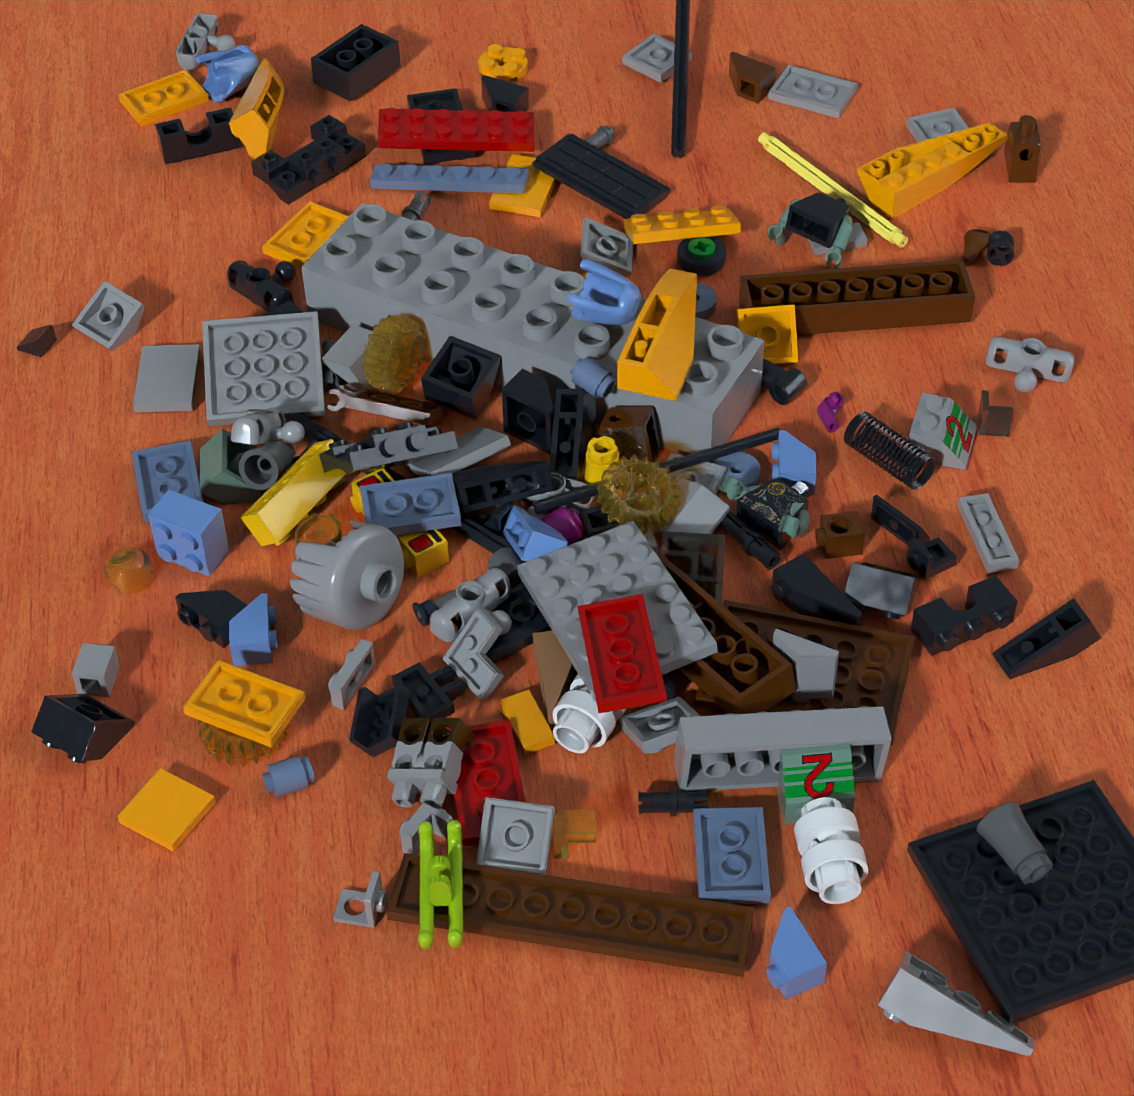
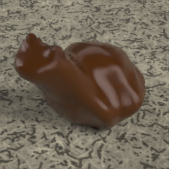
[962,229,991,264]

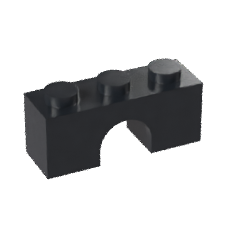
[155,107,241,164]
[911,575,1018,656]

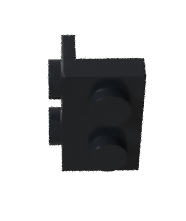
[349,683,410,757]

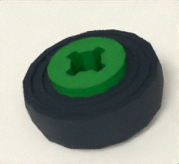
[677,236,726,276]

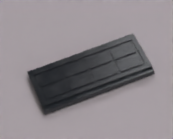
[532,133,671,219]

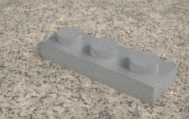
[957,493,1019,573]

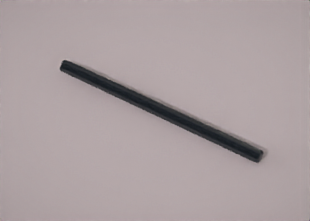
[671,0,690,158]
[290,413,518,555]

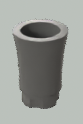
[239,439,296,490]
[977,802,1053,884]

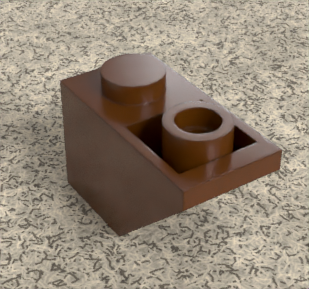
[729,51,775,103]

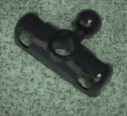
[227,260,296,312]

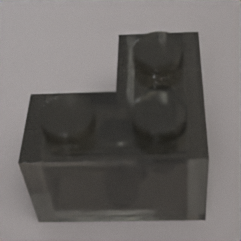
[661,531,726,604]

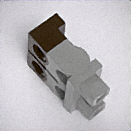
[387,718,474,808]

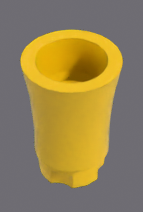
[583,436,624,504]

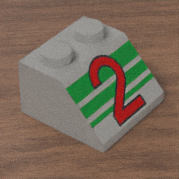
[908,393,977,470]

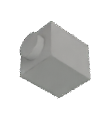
[72,643,120,697]

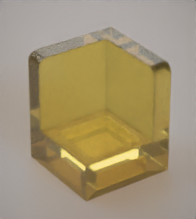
[554,809,597,859]

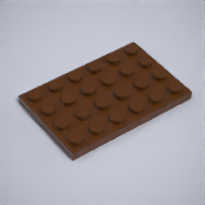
[695,600,915,745]

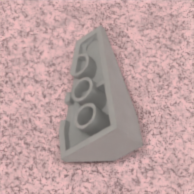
[878,950,1034,1056]

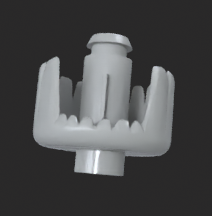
[290,520,404,630]

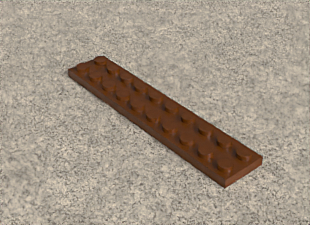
[387,853,754,977]

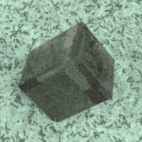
[978,390,1013,437]

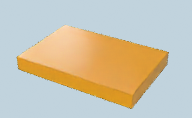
[118,70,209,127]
[489,154,557,217]
[262,201,349,269]
[183,660,306,748]

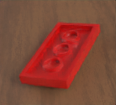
[577,594,667,714]
[448,720,525,847]

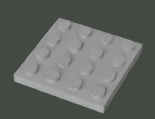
[202,311,325,426]

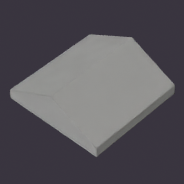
[580,217,633,276]
[72,280,145,351]
[321,324,398,389]
[647,478,730,556]
[772,629,839,699]

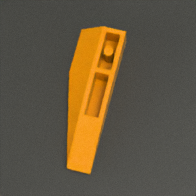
[228,58,284,159]
[857,123,1008,220]
[617,268,697,401]

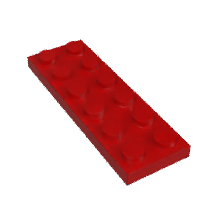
[378,108,535,152]

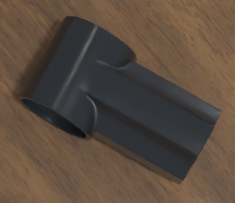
[762,358,807,405]

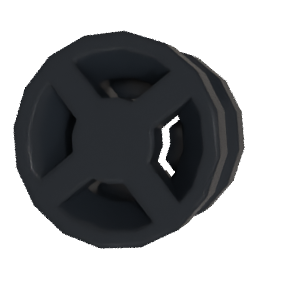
[986,231,1014,266]

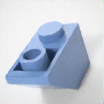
[772,430,816,495]
[229,593,278,666]

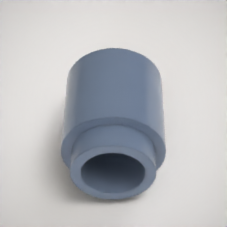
[570,357,617,399]
[262,755,315,798]

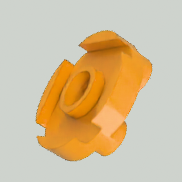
[478,44,528,82]

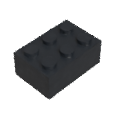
[311,24,401,102]

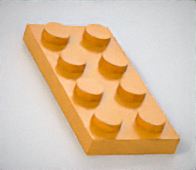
[624,206,741,244]

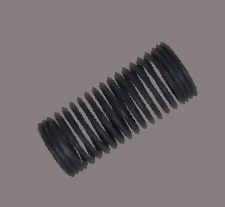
[844,411,936,490]

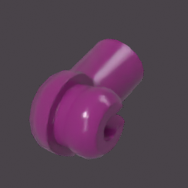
[817,392,844,432]

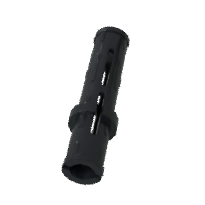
[719,511,781,570]

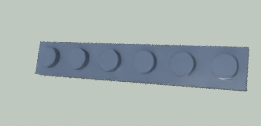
[369,164,529,193]

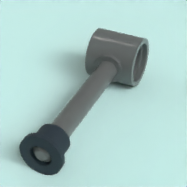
[412,547,524,627]

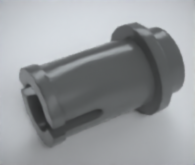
[585,125,615,149]

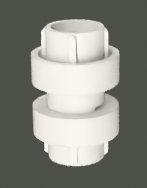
[553,674,626,753]
[794,797,869,904]

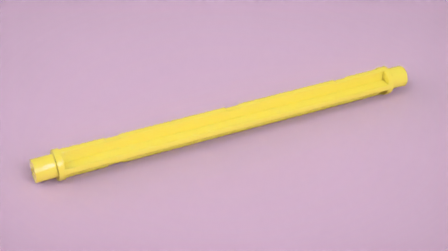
[758,132,908,248]

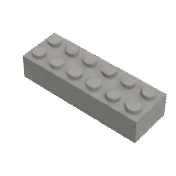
[673,706,892,792]

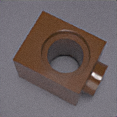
[815,511,865,559]

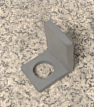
[333,871,387,928]

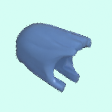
[195,45,259,102]
[567,259,642,325]

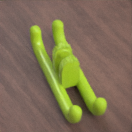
[418,820,463,950]

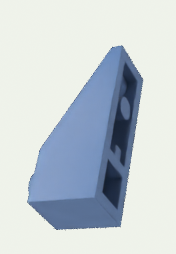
[503,505,568,562]

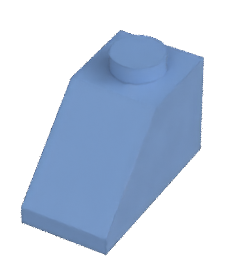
[766,907,827,999]

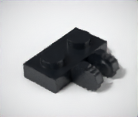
[392,662,467,720]

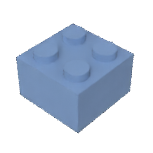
[148,490,230,576]

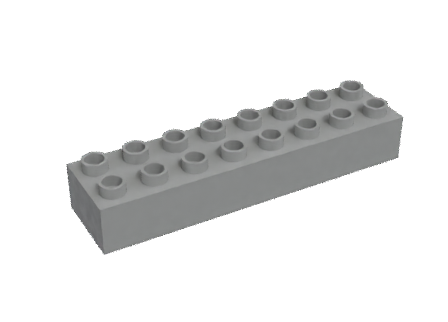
[301,203,765,463]

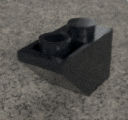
[481,75,529,112]
[175,590,247,648]

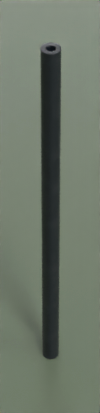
[533,428,780,514]

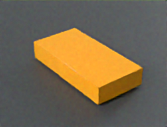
[499,689,555,755]

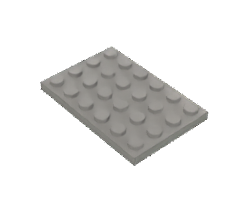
[517,521,718,702]

